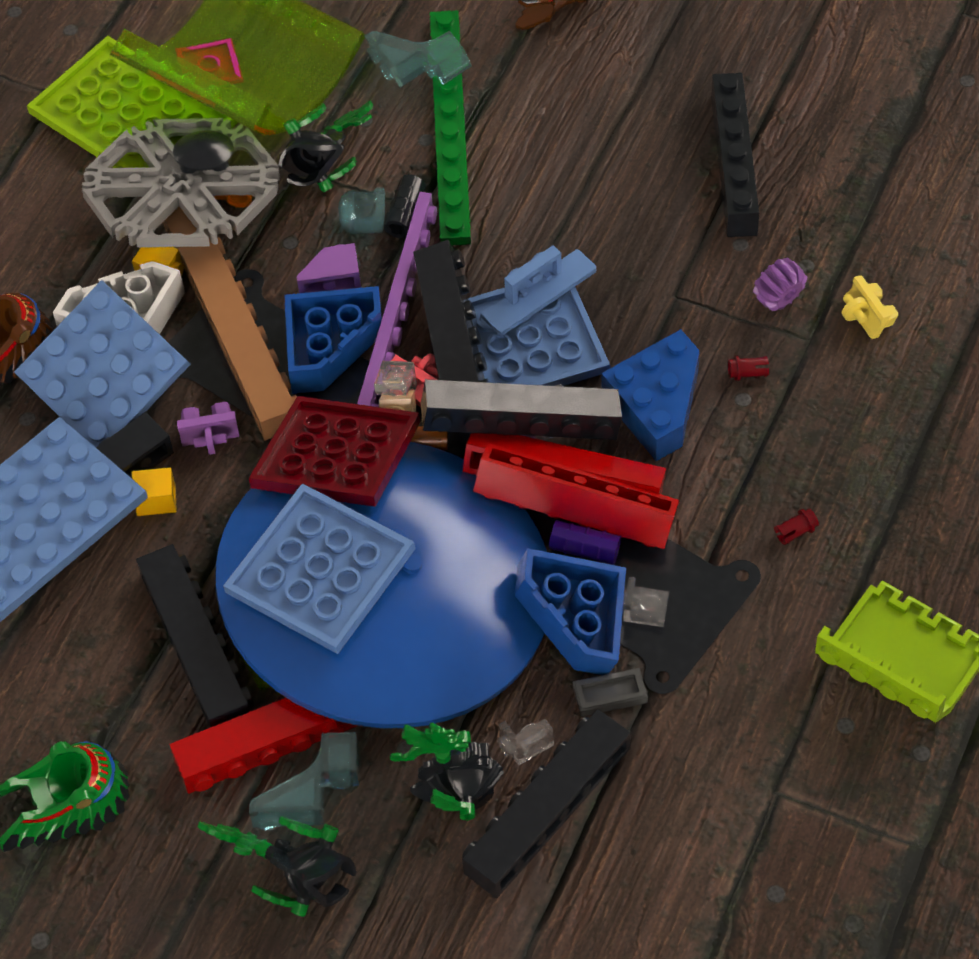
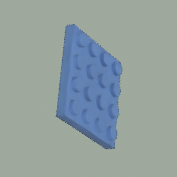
[14,280,191,448]
[467,287,610,386]
[223,483,416,654]

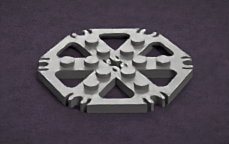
[82,118,280,248]

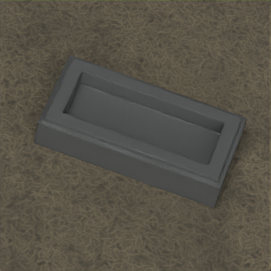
[573,668,648,717]

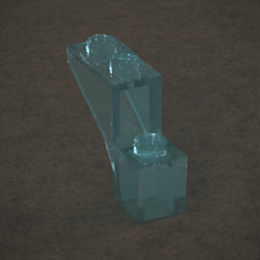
[364,31,472,88]
[249,732,359,830]

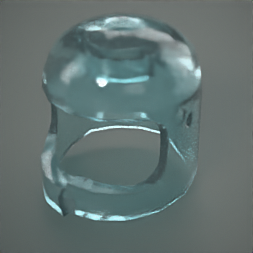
[338,187,385,234]

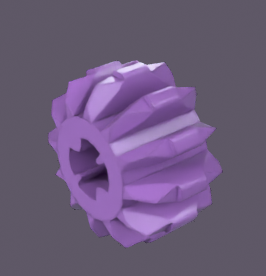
[753,257,808,312]

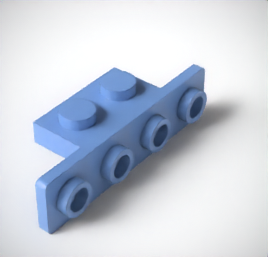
[482,246,596,336]

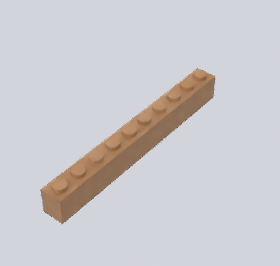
[163,207,297,441]

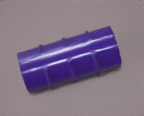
[549,520,621,565]

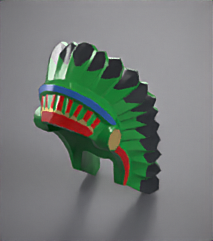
[0,741,130,852]

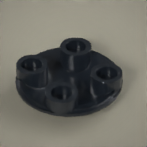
[173,130,234,174]

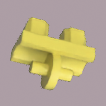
[842,276,898,339]

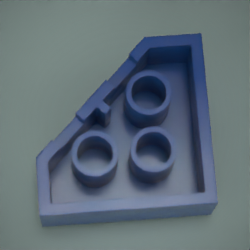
[284,286,382,394]
[601,329,700,461]
[514,548,626,675]

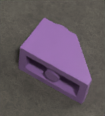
[297,243,361,293]

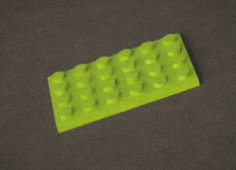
[27,36,238,168]

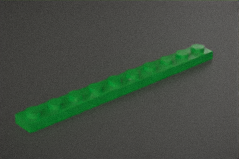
[430,10,471,246]

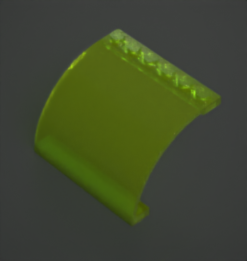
[110,0,366,135]

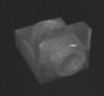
[374,361,417,396]
[623,577,669,627]
[497,719,554,766]

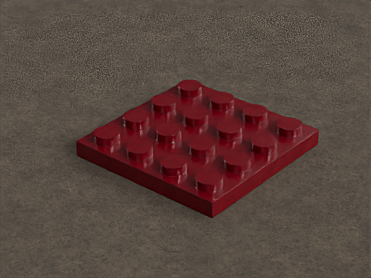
[249,396,420,507]

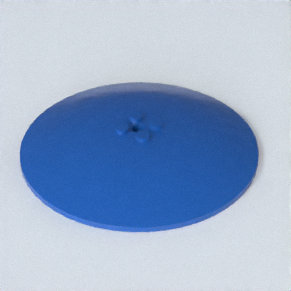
[216,442,547,728]

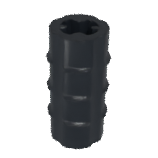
[384,174,426,239]

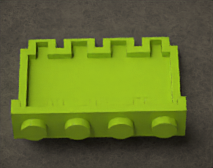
[815,581,979,723]

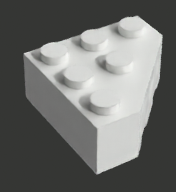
[53,261,185,334]

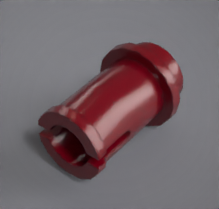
[727,355,769,381]
[774,508,819,545]

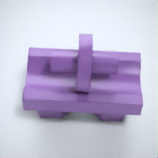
[177,402,239,455]

